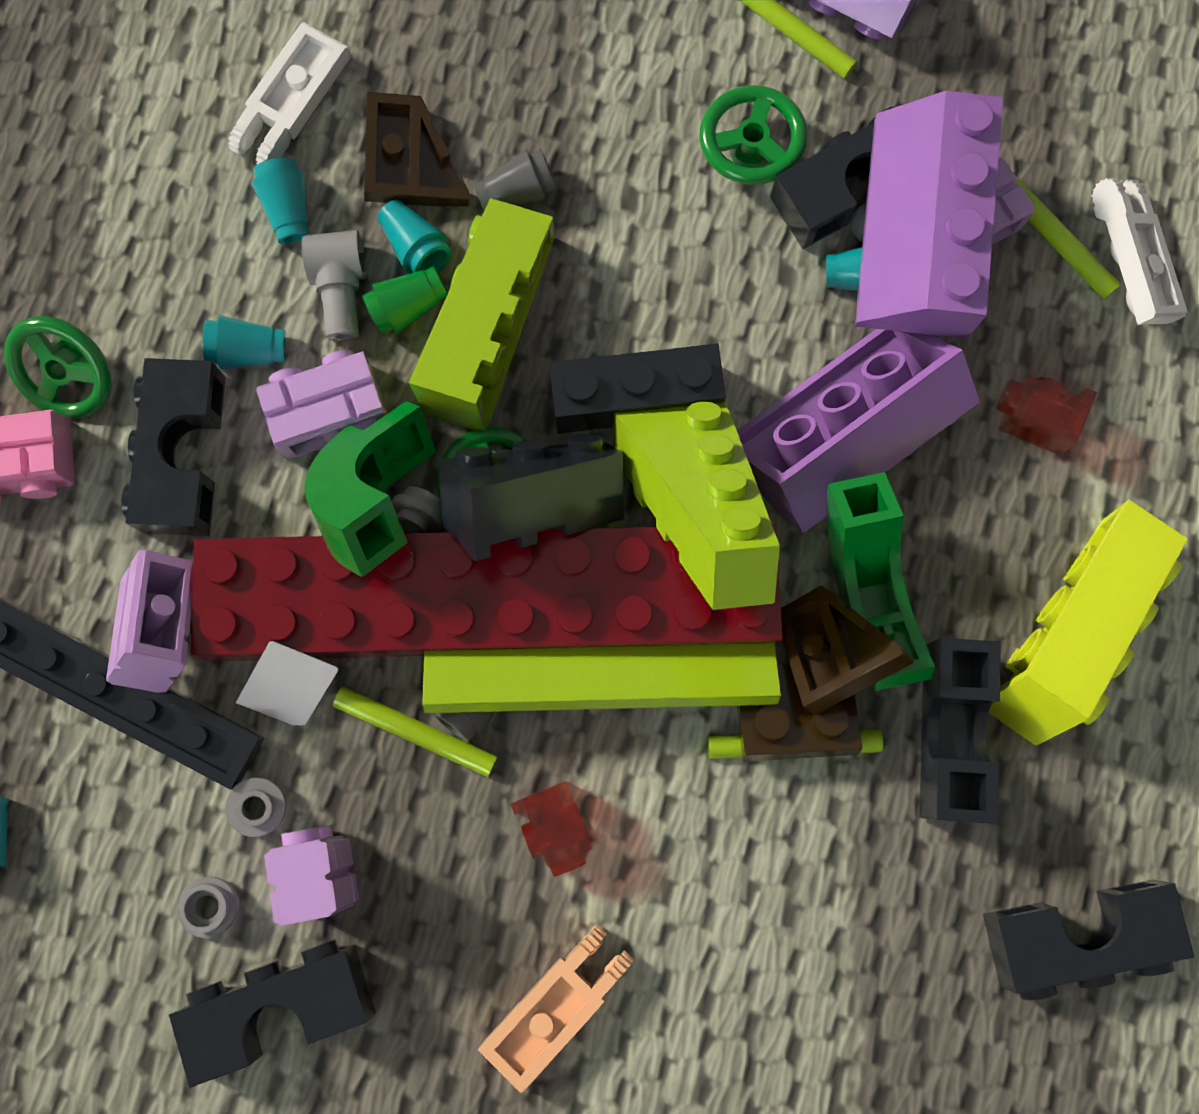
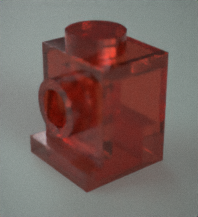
[996,376,1097,456]
[510,781,593,877]

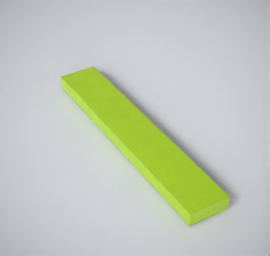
[422,643,781,713]

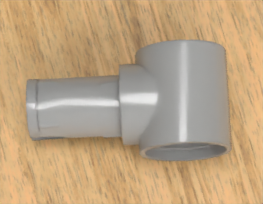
[302,230,366,341]

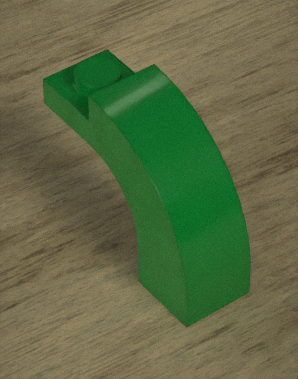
[304,401,436,577]
[827,472,935,691]

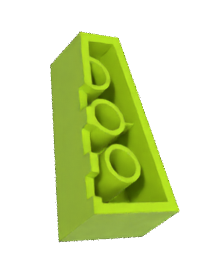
[409,198,555,431]
[614,402,780,610]

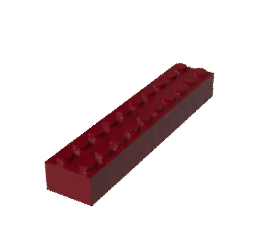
[191,524,782,662]

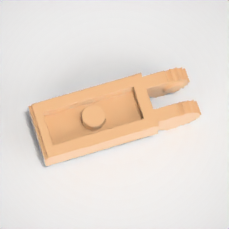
[478,924,634,1094]

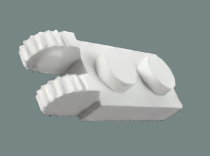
[228,22,351,164]
[1091,178,1188,325]

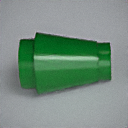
[362,266,448,335]

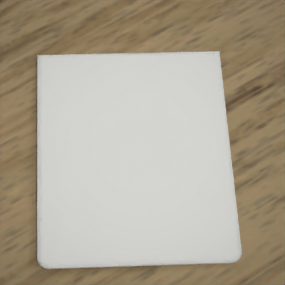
[236,641,338,725]

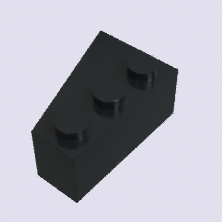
[438,434,624,561]

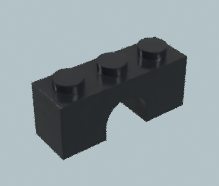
[770,107,895,249]
[549,343,726,434]
[121,358,226,536]
[919,638,1001,824]
[983,879,1195,1000]
[169,939,376,1088]

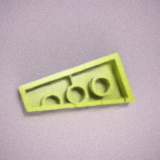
[988,499,1188,746]

